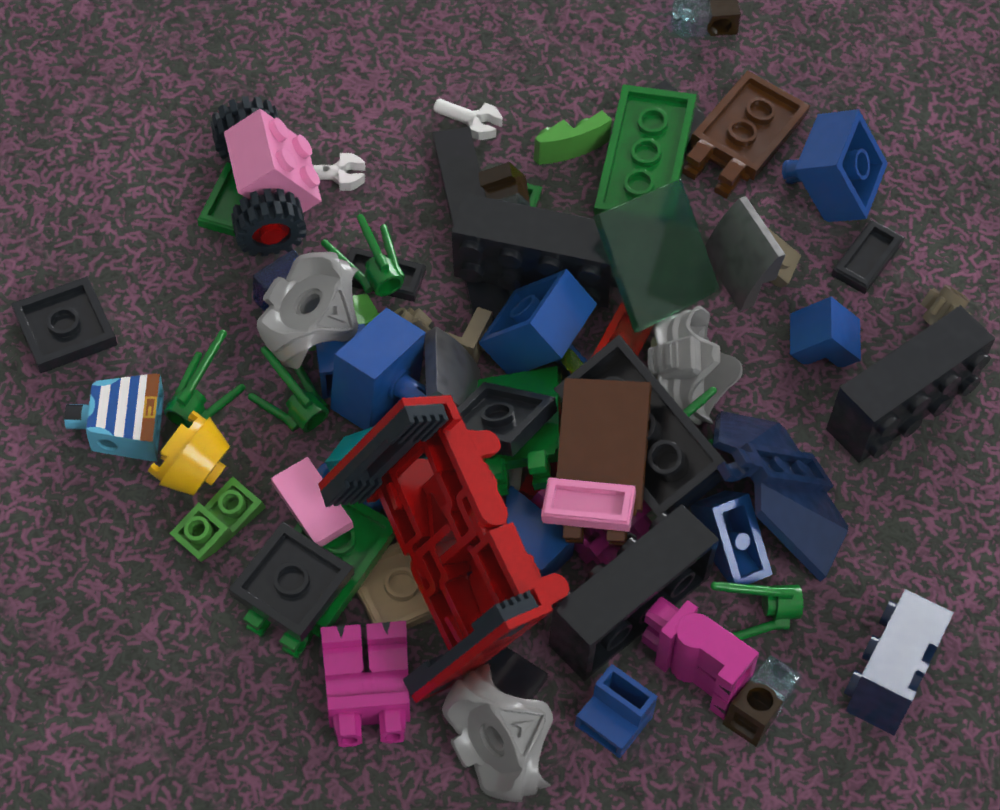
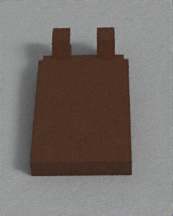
[682,70,810,199]
[556,378,652,546]

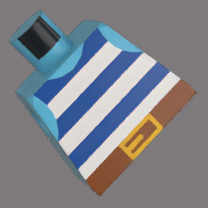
[64,374,164,461]

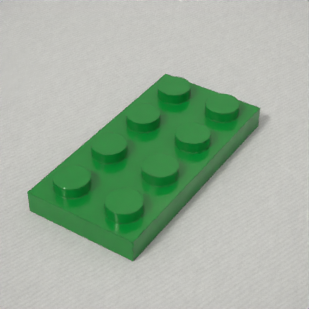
[594,84,697,223]

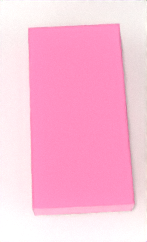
[271,457,354,547]
[541,477,636,532]

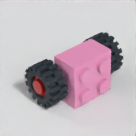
[210,96,322,257]

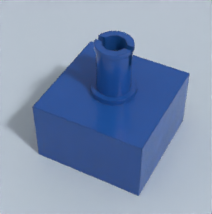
[782,109,888,222]
[479,269,597,377]
[330,307,426,430]

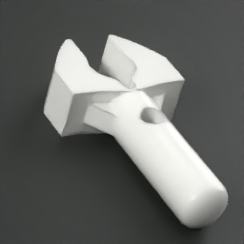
[433,99,502,140]
[313,153,365,191]

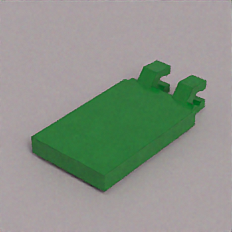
[477,366,562,496]
[243,501,396,659]

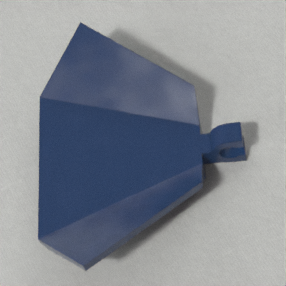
[713,411,848,582]

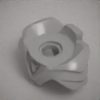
[257,252,359,369]
[648,306,742,425]
[442,664,553,802]

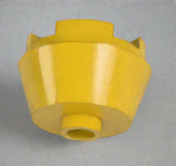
[147,410,230,496]

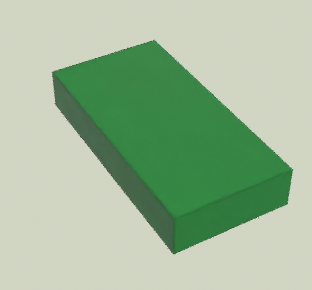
[197,162,244,237]

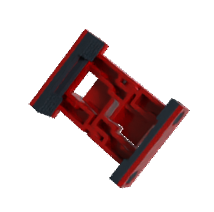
[318,395,569,703]

